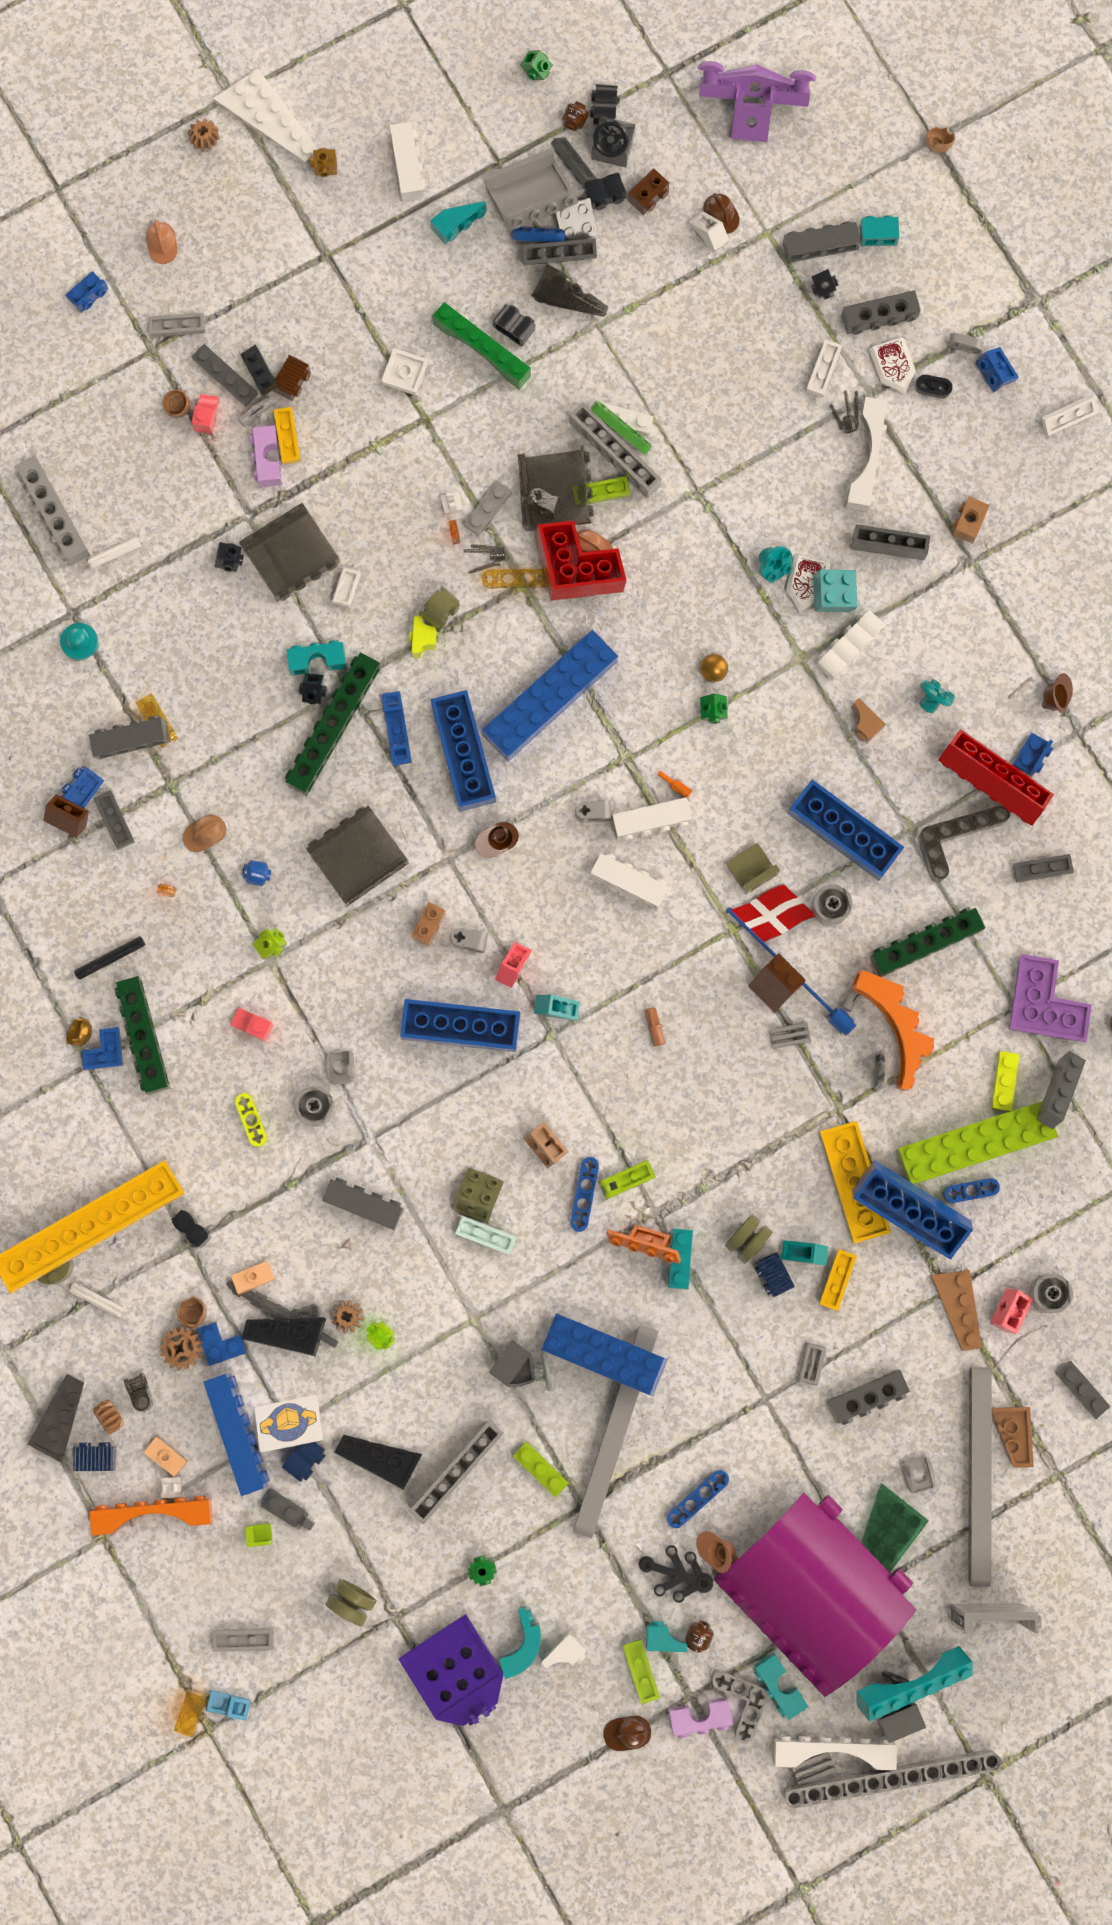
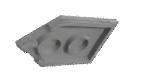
[874,1049,889,1092]

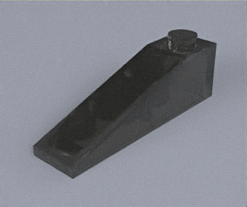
[531,264,608,317]

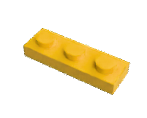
[274,407,301,465]
[819,1249,857,1311]

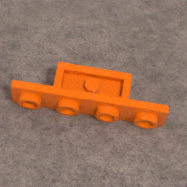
[606,1225,681,1264]

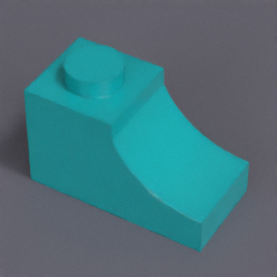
[534,994,580,1021]
[781,1240,829,1266]
[646,1621,687,1652]

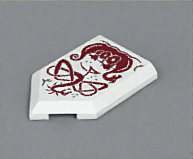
[869,338,916,394]
[786,555,831,613]

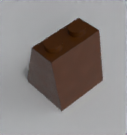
[748,953,806,1013]

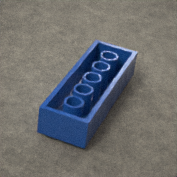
[430,690,496,812]
[787,779,904,881]
[400,999,520,1052]
[852,1159,973,1260]
[541,1313,668,1396]
[203,1373,270,1497]

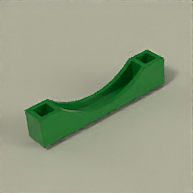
[432,302,531,390]

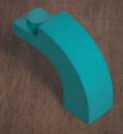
[499,1606,541,1679]

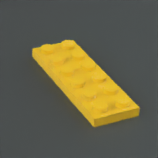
[819,1121,891,1244]

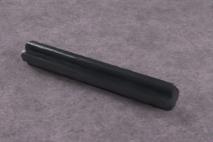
[74,936,145,980]

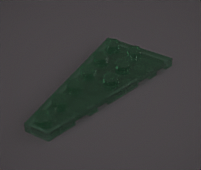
[861,1483,929,1573]

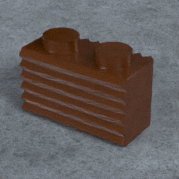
[273,354,311,401]

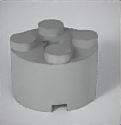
[812,884,853,926]
[294,1086,335,1127]
[1029,1274,1073,1313]

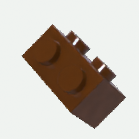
[628,168,670,215]
[43,794,89,838]

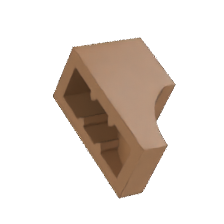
[851,698,886,744]

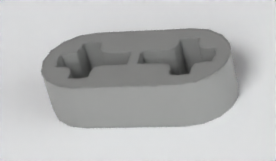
[948,333,984,354]

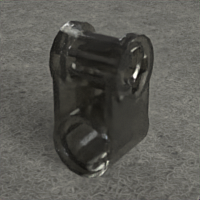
[523,487,561,519]
[124,1372,153,1412]

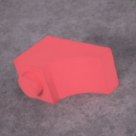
[192,394,220,434]
[495,942,532,988]
[230,1008,274,1042]

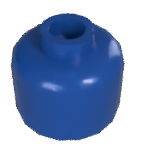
[242,860,271,886]

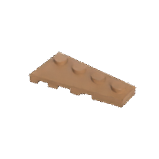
[930,1270,982,1351]

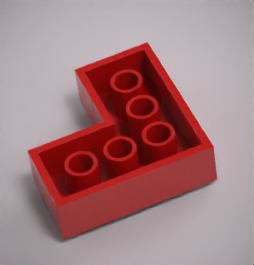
[535,520,627,601]

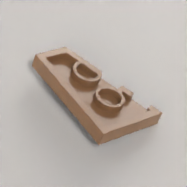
[992,1407,1034,1468]

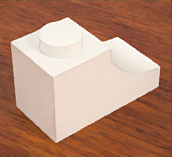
[689,212,729,250]
[541,1632,586,1669]

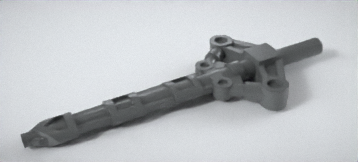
[226,1281,339,1348]

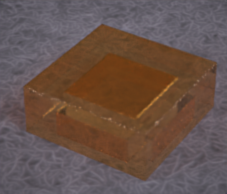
[449,520,460,545]

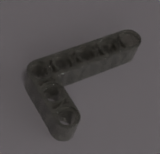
[918,805,1010,883]

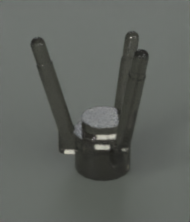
[829,390,859,434]
[463,544,506,574]

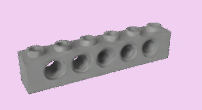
[569,402,662,499]
[15,455,90,566]
[409,1420,504,1525]

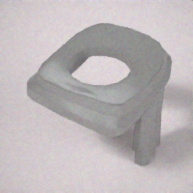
[326,1051,355,1084]
[903,1456,935,1493]

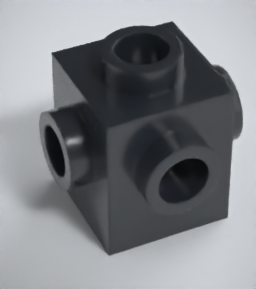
[811,269,839,300]
[214,542,244,572]
[299,673,327,704]

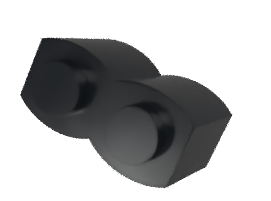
[590,84,618,125]
[585,173,626,210]
[493,304,536,347]
[171,1210,212,1248]

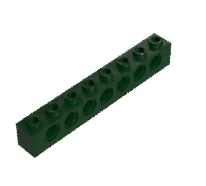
[285,652,381,796]

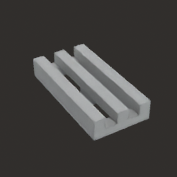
[769,1022,811,1049]
[798,1343,826,1386]
[792,1752,836,1786]

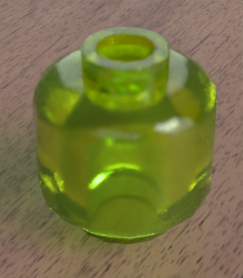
[366,1321,395,1351]

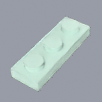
[455,1216,517,1255]

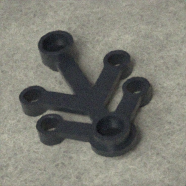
[638,1545,713,1603]

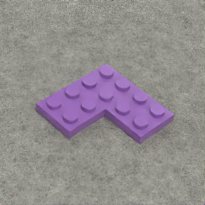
[1009,954,1092,1043]

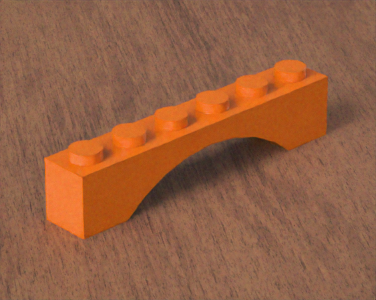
[89,1495,213,1536]

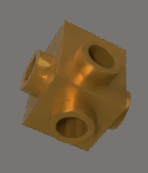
[310,148,337,177]

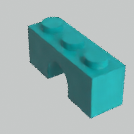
[287,640,347,676]
[668,1229,693,1290]
[754,1652,809,1720]

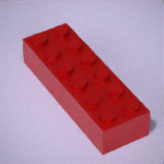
[938,729,1054,826]

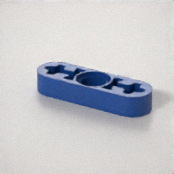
[512,227,565,242]
[943,1178,1000,1203]

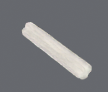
[87,537,141,568]
[69,1283,124,1317]

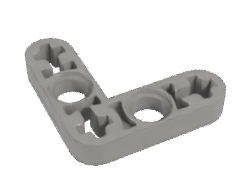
[712,1671,768,1744]

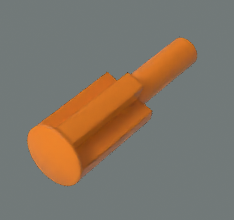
[657,771,693,798]

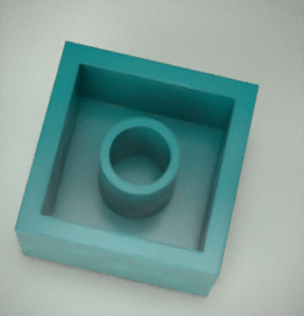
[813,569,858,612]

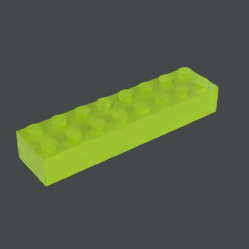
[896,1101,1058,1184]

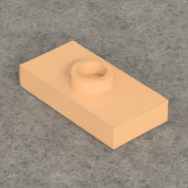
[231,1261,275,1295]
[144,1437,188,1477]

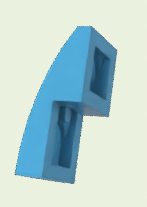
[206,1690,251,1721]

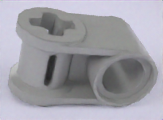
[575,800,612,822]
[451,928,488,953]

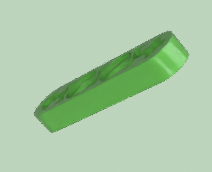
[590,400,652,454]

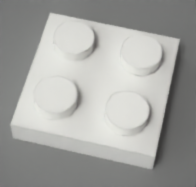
[381,348,429,395]

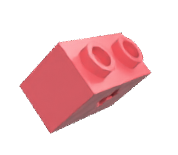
[990,1288,1033,1334]

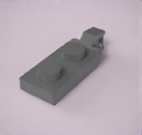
[261,1489,315,1531]

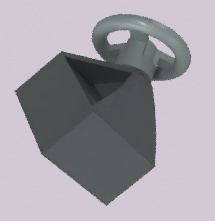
[488,1340,552,1391]

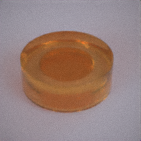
[156,884,177,897]

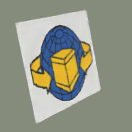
[254,1395,323,1453]

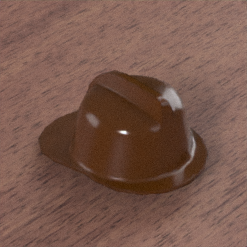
[703,193,740,234]
[1042,673,1073,713]
[475,822,519,858]
[603,1716,651,1751]

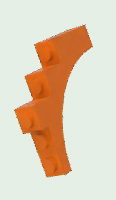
[851,970,934,1091]

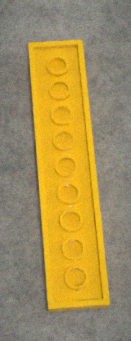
[0,1160,185,1294]

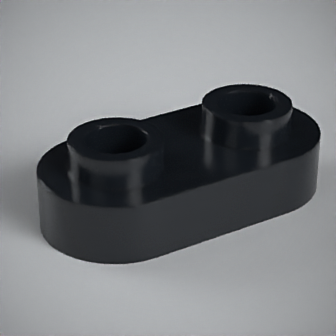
[915,374,953,398]

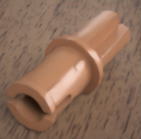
[645,1008,666,1047]

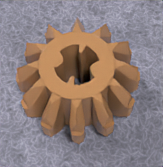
[188,118,220,152]
[331,1300,364,1333]
[93,1399,124,1434]

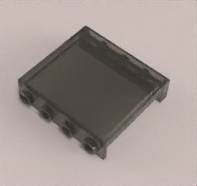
[517,446,594,532]
[239,503,340,602]
[306,805,409,907]

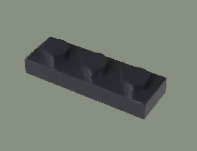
[240,344,278,396]

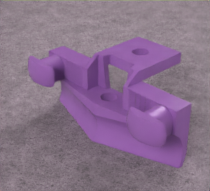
[698,61,816,142]

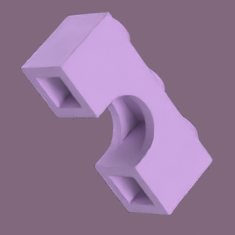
[250,425,282,487]
[668,1697,733,1738]

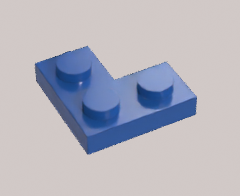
[82,1027,123,1071]
[197,1322,247,1366]

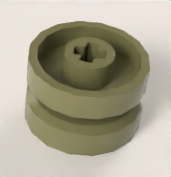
[724,1214,773,1264]
[325,1579,377,1627]

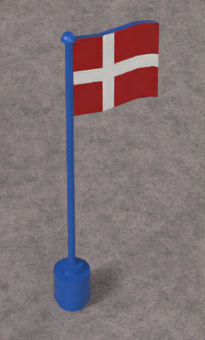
[726,885,857,1036]

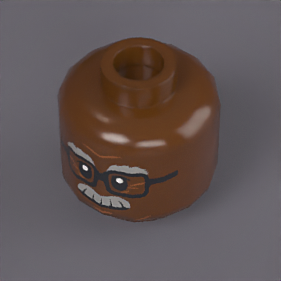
[562,101,588,131]
[685,1620,714,1653]

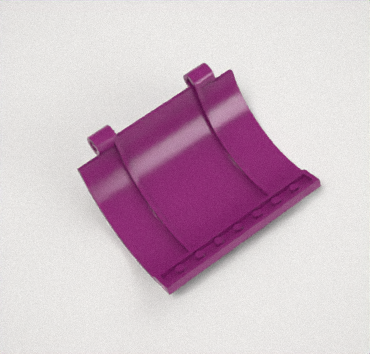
[713,1492,917,1697]

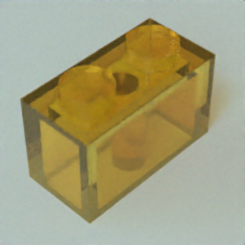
[174,1688,209,1738]

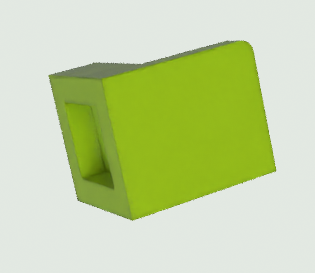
[245,1523,273,1547]

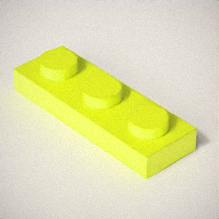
[991,1051,1019,1112]

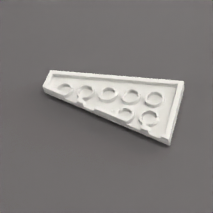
[213,69,318,165]

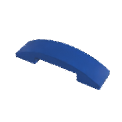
[381,691,412,766]

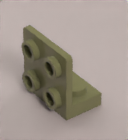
[726,843,780,895]
[452,1168,504,1223]

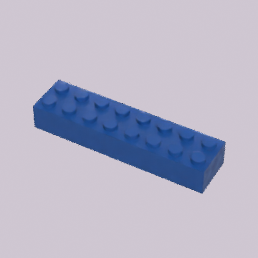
[482,629,618,762]

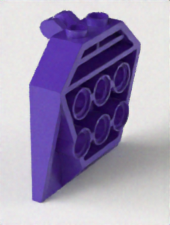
[398,1614,504,1726]

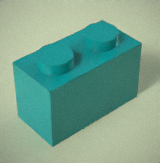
[859,215,900,247]

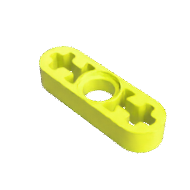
[235,1093,267,1147]

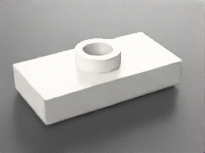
[332,567,362,609]

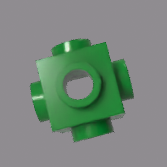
[520,50,553,81]
[700,693,728,724]
[467,1555,497,1586]

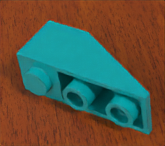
[430,201,487,244]

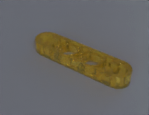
[481,569,547,589]

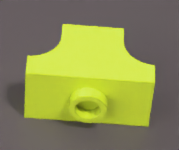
[409,616,437,658]

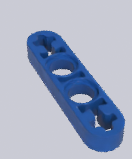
[571,1157,599,1232]
[667,1470,729,1528]

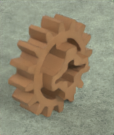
[159,1327,203,1370]

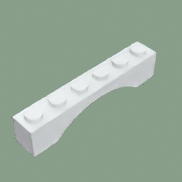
[846,397,890,512]
[774,1735,897,1770]

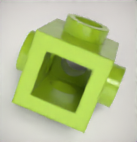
[252,928,288,960]

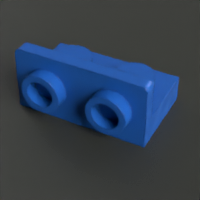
[65,271,108,313]
[976,347,1019,392]
[1013,732,1053,777]
[61,766,105,808]

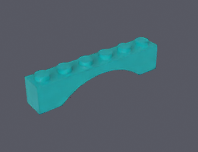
[856,1646,973,1722]

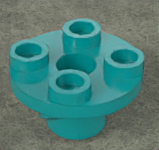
[758,546,792,583]
[60,623,99,661]
[919,679,955,713]

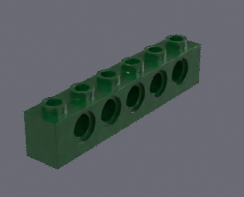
[870,907,986,977]
[114,976,171,1095]

